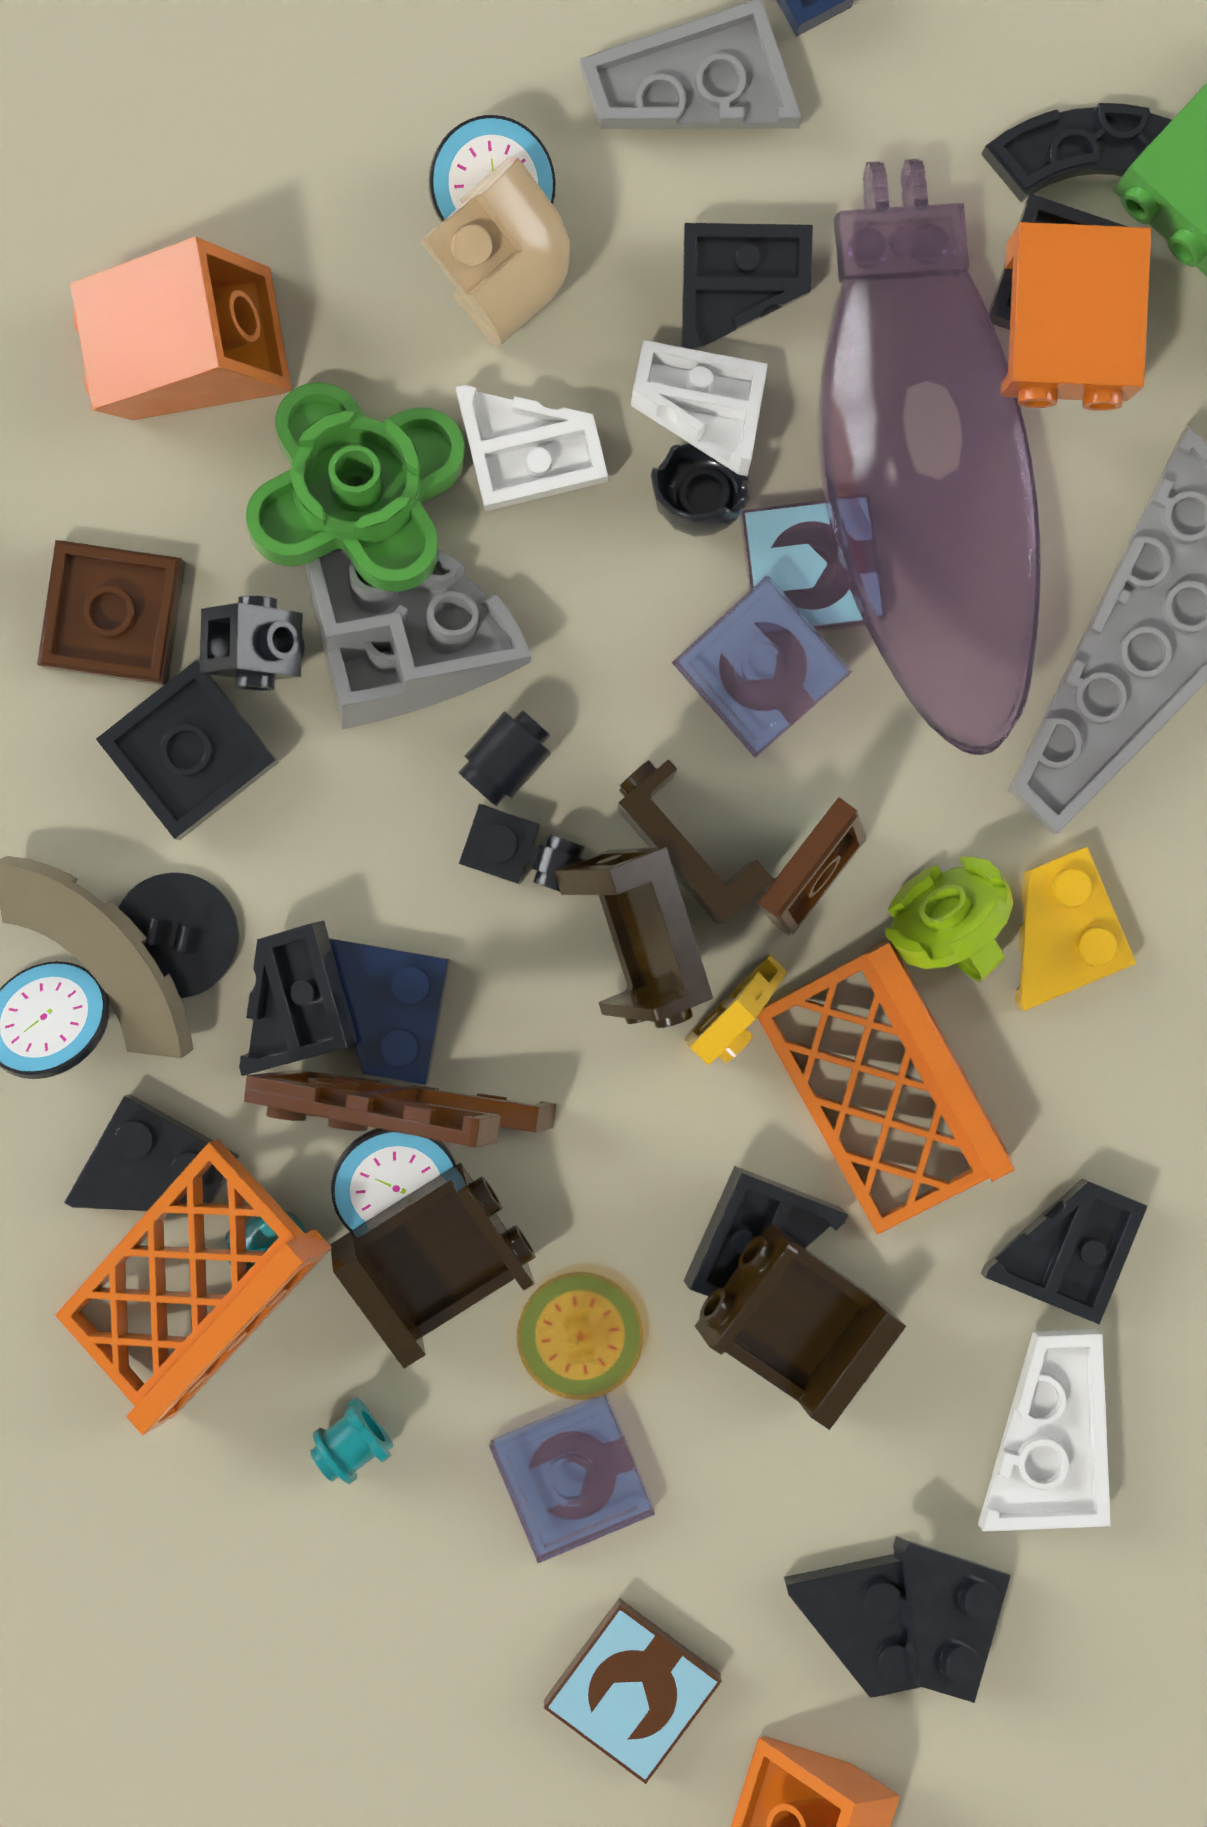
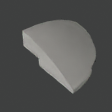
[305,549,531,729]

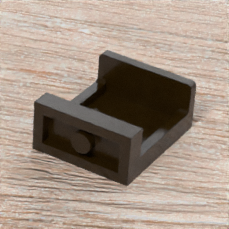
[617,759,775,924]
[554,847,714,1028]
[330,1162,536,1369]
[694,1223,906,1430]

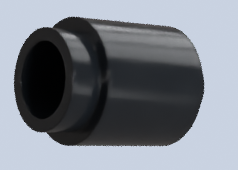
[458,710,552,806]

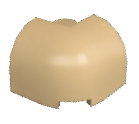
[420,156,570,346]

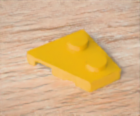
[684,954,788,1066]

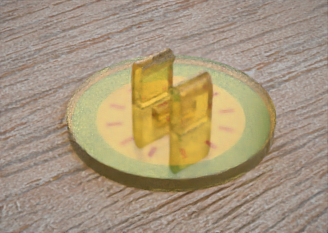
[517,1272,643,1400]

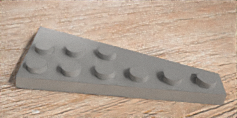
[1008,427,1207,834]

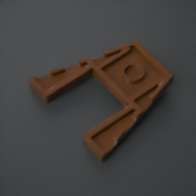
[244,1070,556,1148]

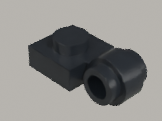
[459,804,585,892]

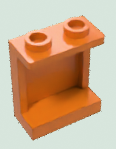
[1000,222,1152,411]

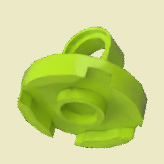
[885,856,1013,982]

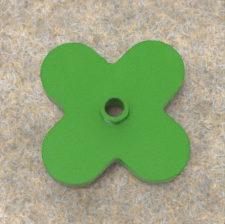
[246,382,465,592]

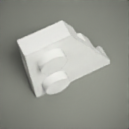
[631,340,768,476]
[455,385,608,511]

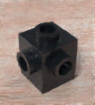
[199,596,305,691]

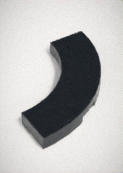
[981,103,1172,202]

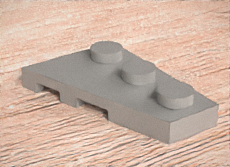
[580,0,802,129]

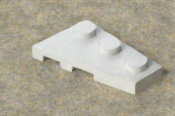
[978,1329,1111,1532]

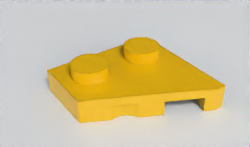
[1015,847,1137,1011]

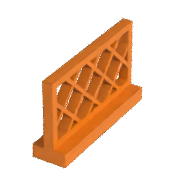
[757,938,1015,1235]
[55,1139,332,1436]

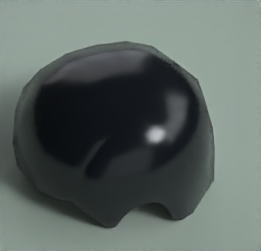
[651,443,751,537]

